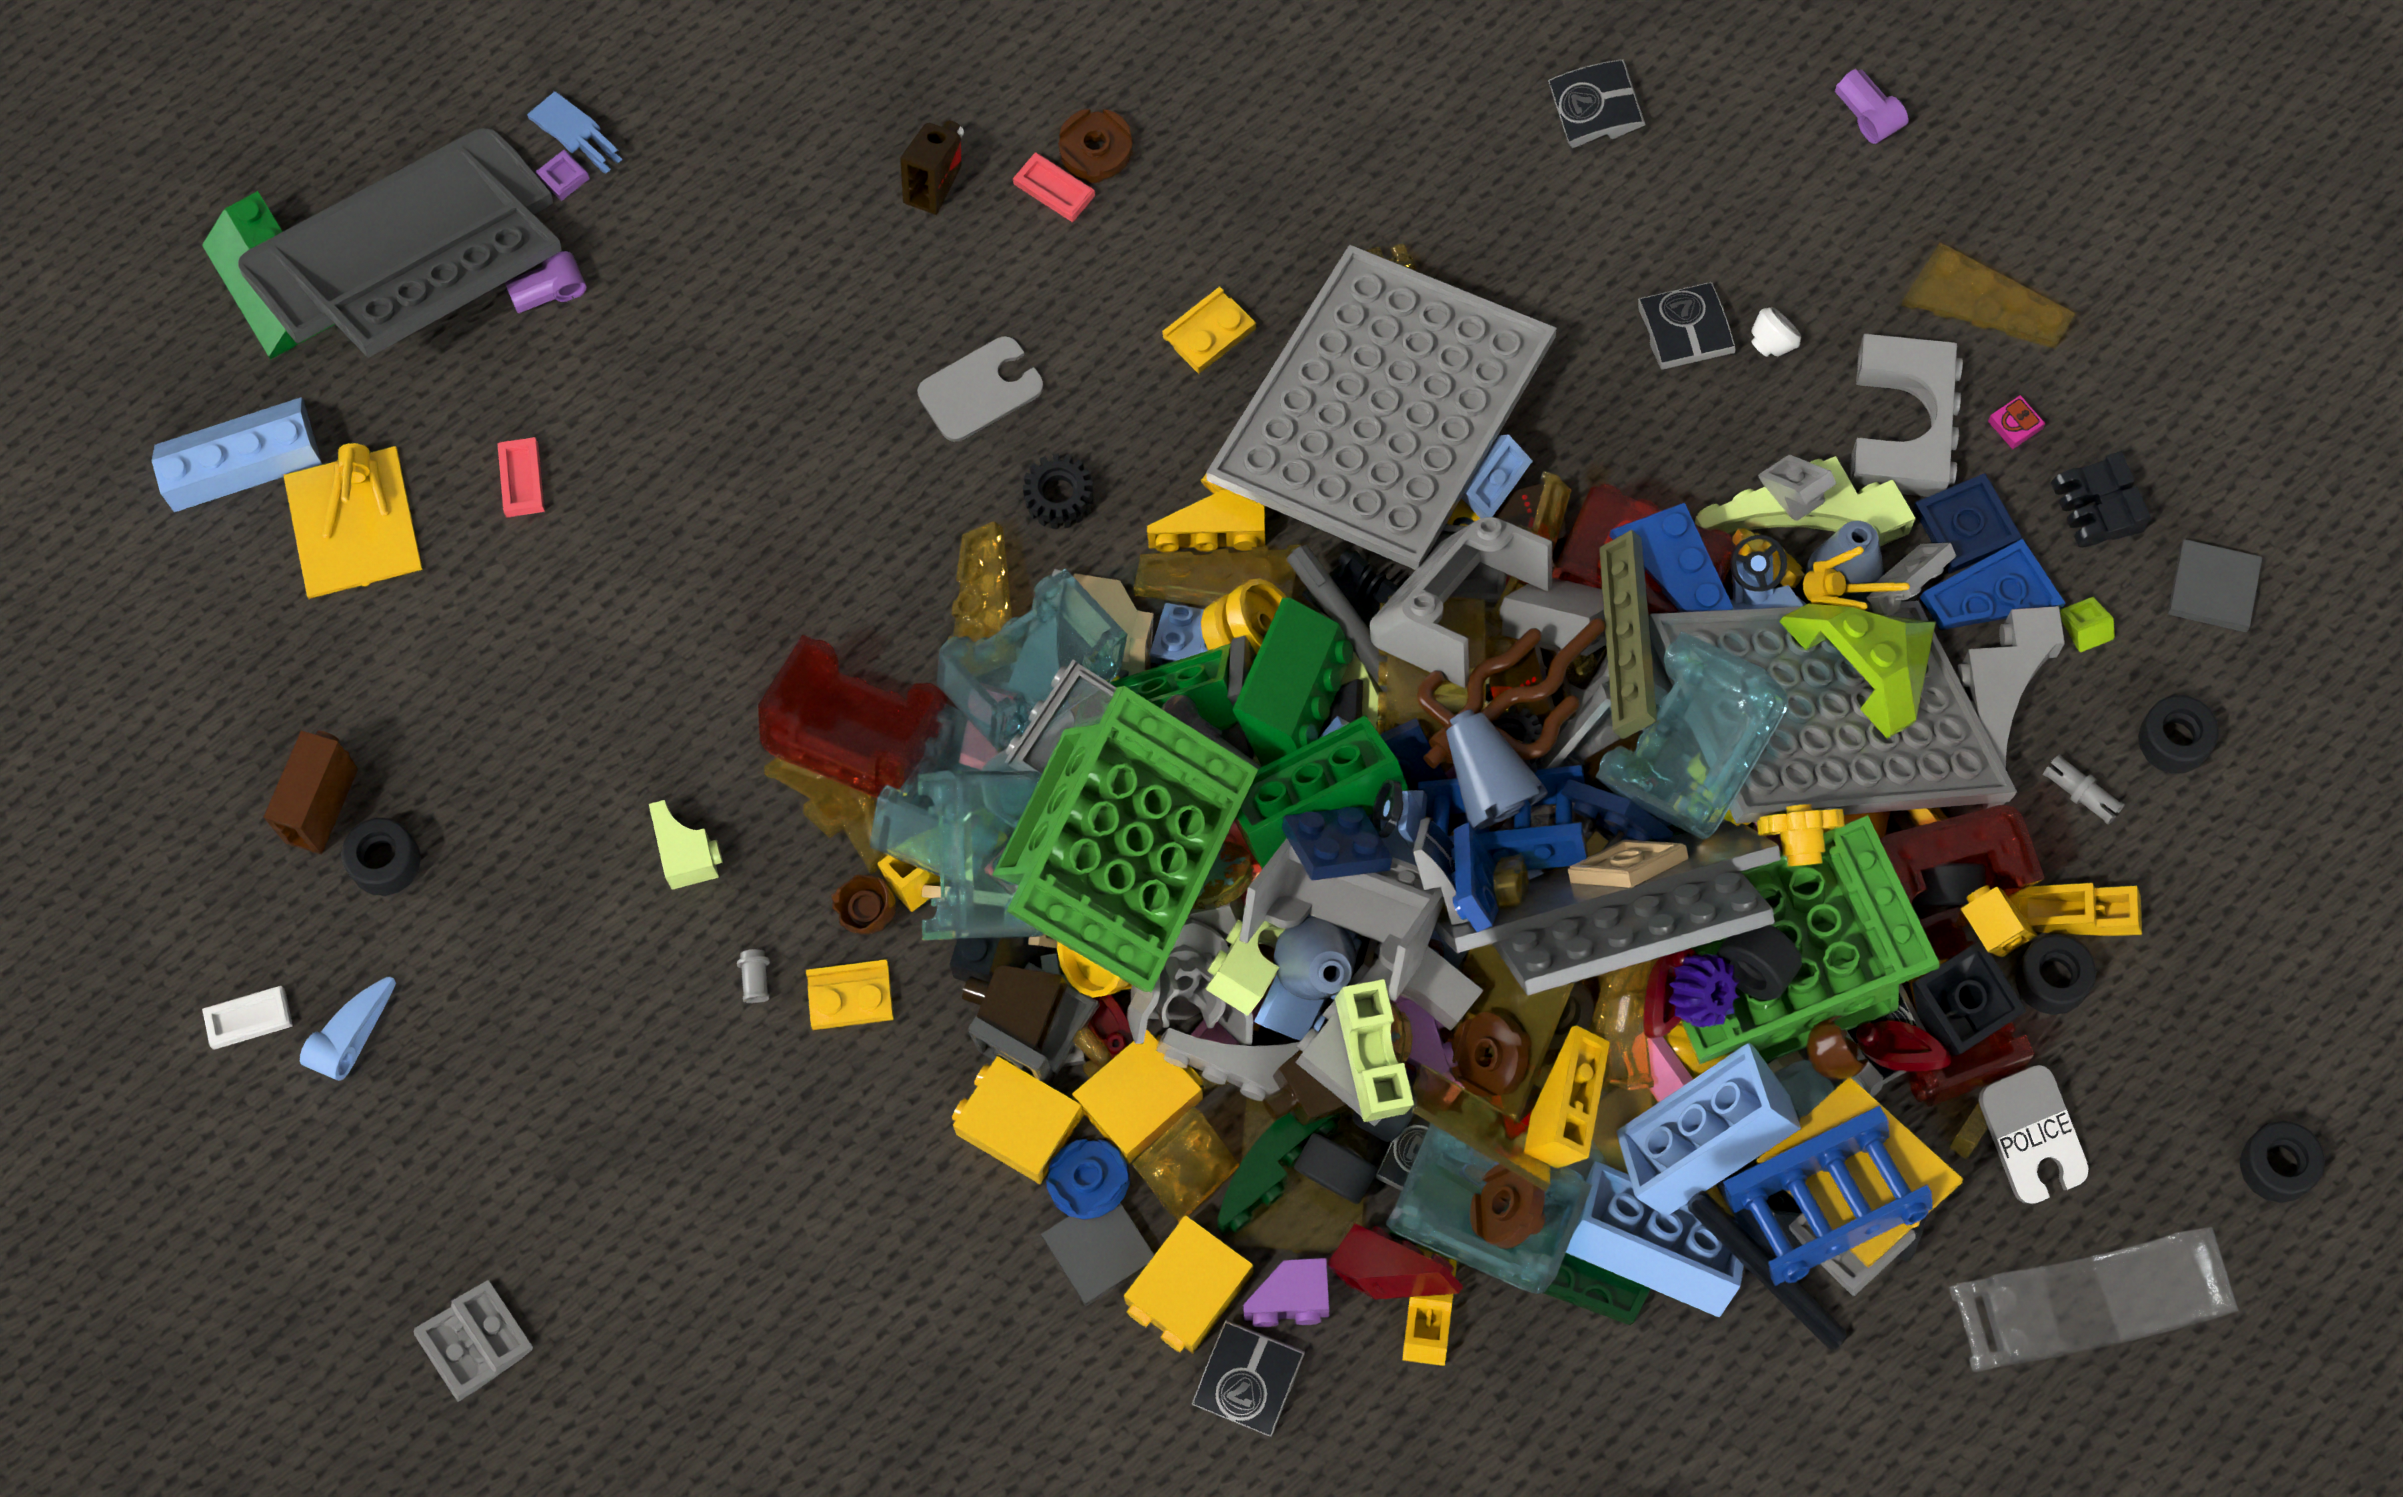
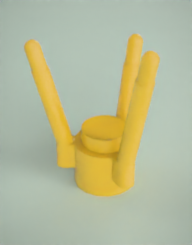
[323,443,388,539]
[1803,546,1910,610]

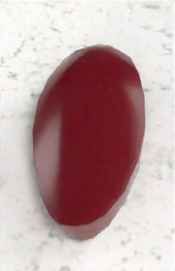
[1643,948,1697,1039]
[1083,994,1134,1058]
[1856,1021,1951,1071]

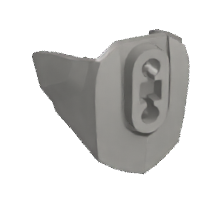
[1127,918,1253,1046]

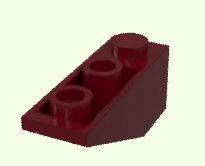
[1327,1223,1463,1299]

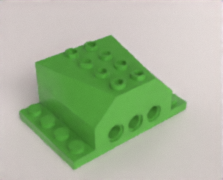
[992,686,1258,992]
[1653,815,1939,1064]

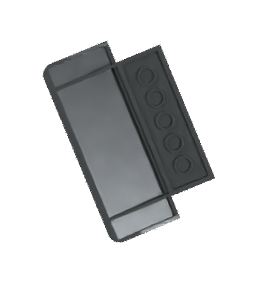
[238,129,562,358]
[1434,821,1781,996]

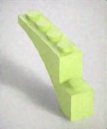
[1694,456,1915,546]

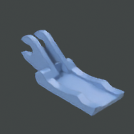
[527,91,623,174]

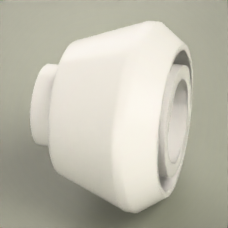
[1751,307,1801,357]

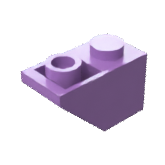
[1391,1000,1458,1083]
[1243,1258,1329,1327]

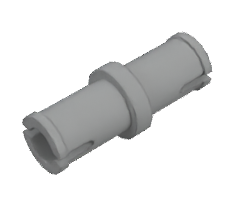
[2043,754,2124,825]

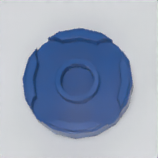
[1046,1139,1130,1219]

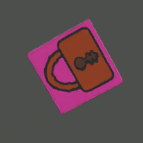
[1988,395,2045,450]

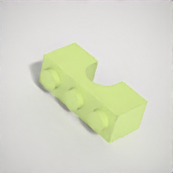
[1206,906,1285,1016]
[1335,979,1414,1122]

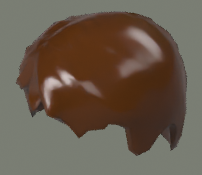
[831,874,896,935]
[1807,1015,1868,1080]

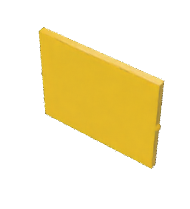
[283,446,422,599]
[1757,1078,1963,1268]

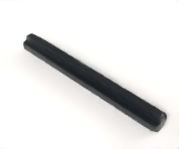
[1688,1191,1846,1350]

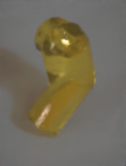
[1072,1026,1111,1078]

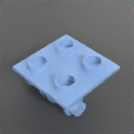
[1149,603,1208,666]

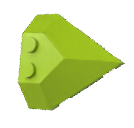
[1779,604,1936,739]

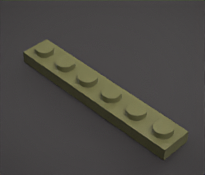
[1599,530,1657,739]

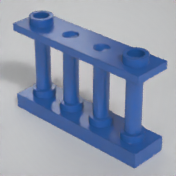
[1415,765,1588,873]
[1723,1106,1933,1286]

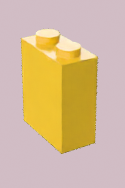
[1072,1030,1203,1164]
[952,1056,1084,1184]
[1124,1215,1253,1354]

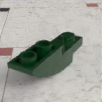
[1218,1112,1341,1236]

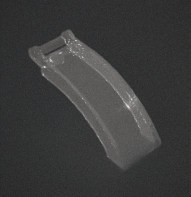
[1949,1227,2238,1372]

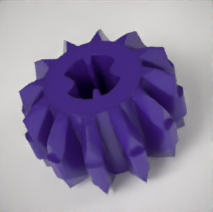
[1668,953,1740,1028]

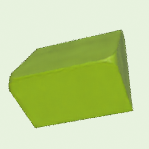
[2060,597,2115,652]

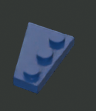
[1609,503,1733,612]
[1920,538,2066,630]
[1451,822,1509,932]

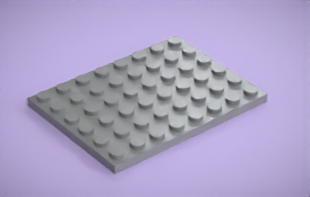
[1206,245,1557,570]
[1648,601,2017,824]

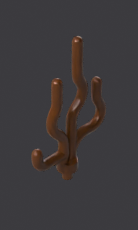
[1417,618,1606,769]

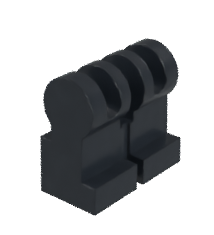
[2051,451,2150,548]

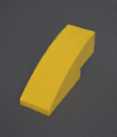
[2009,883,2142,936]
[1402,1247,1457,1366]

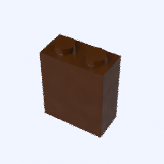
[263,730,358,854]

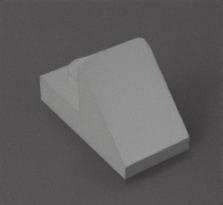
[1758,455,1836,521]

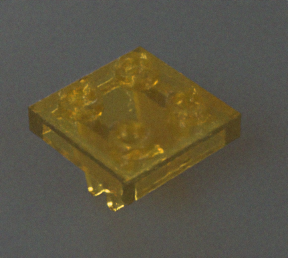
[1132,1107,1239,1222]

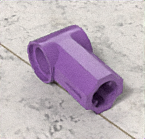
[1835,69,1908,144]
[505,251,586,314]

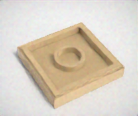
[1568,840,1689,888]

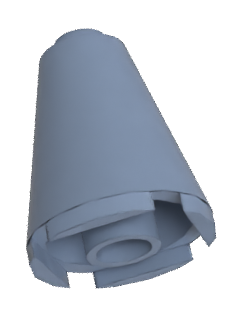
[1806,521,1885,605]
[1446,709,1548,831]
[1273,917,1357,1000]

